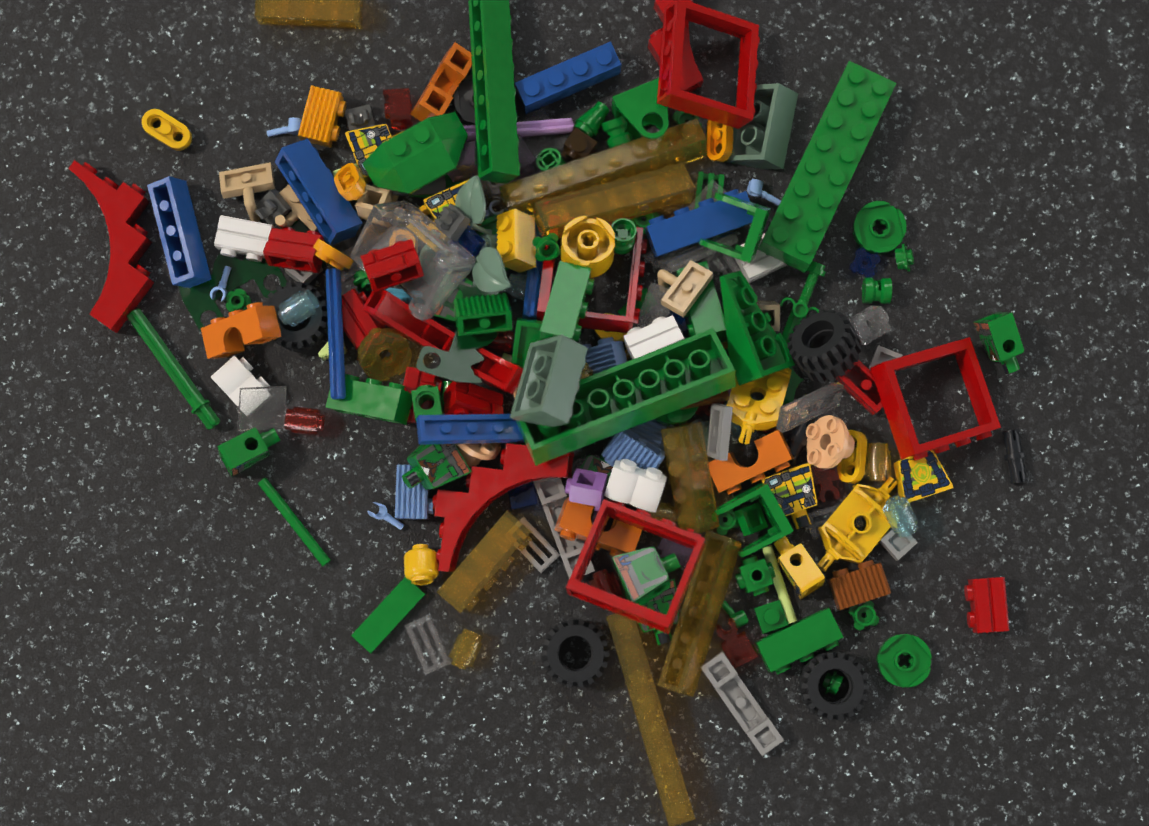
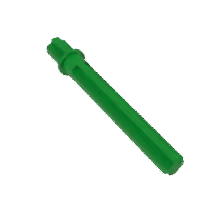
[127,308,220,430]

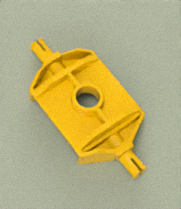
[726,368,792,444]
[816,477,898,572]

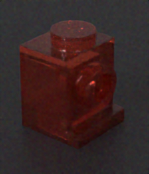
[383,88,413,130]

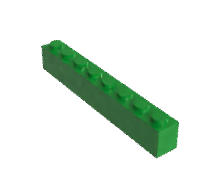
[468,0,521,184]

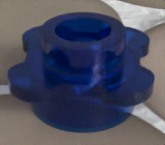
[850,248,880,277]

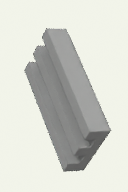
[707,403,733,461]
[505,517,560,573]

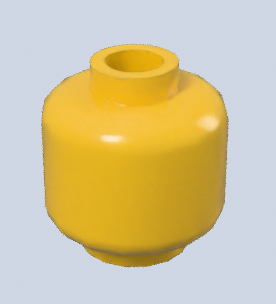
[404,544,439,585]

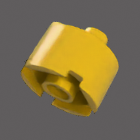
[560,216,615,278]

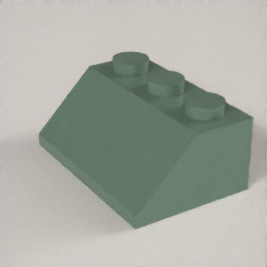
[726,83,798,169]
[510,335,588,427]

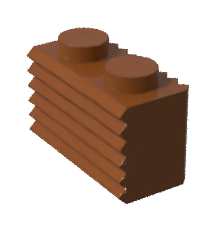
[827,559,891,610]

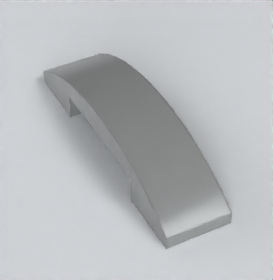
[533,478,595,579]
[700,652,784,756]

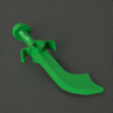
[780,261,826,409]

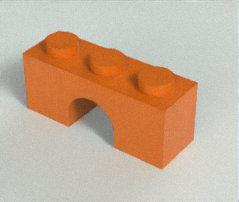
[410,42,472,121]
[201,302,282,359]
[706,430,794,495]
[554,497,642,557]

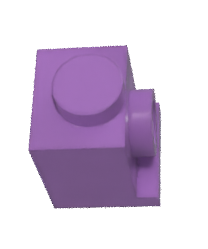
[565,468,608,511]

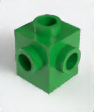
[735,555,776,596]

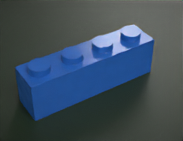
[515,41,621,114]
[275,138,362,246]
[147,176,212,288]
[644,189,754,258]

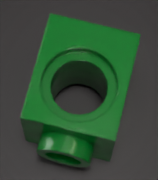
[411,385,443,424]

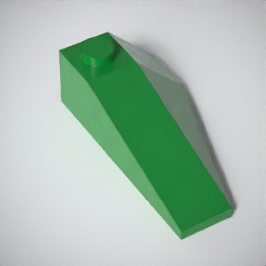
[720,271,795,386]

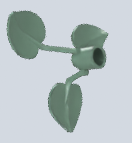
[419,176,511,292]

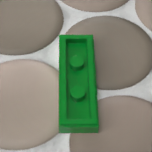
[351,577,426,654]

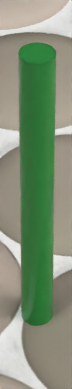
[258,477,331,567]

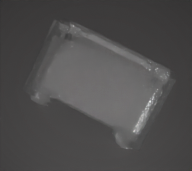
[349,201,476,321]

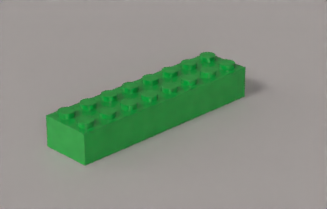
[758,61,896,273]
[512,328,736,466]

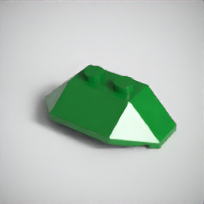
[362,112,468,195]

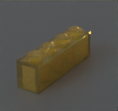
[255,0,363,29]
[661,422,720,533]
[437,510,533,613]

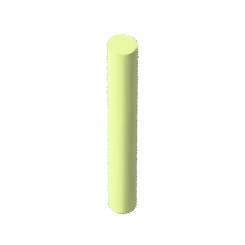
[762,545,797,624]

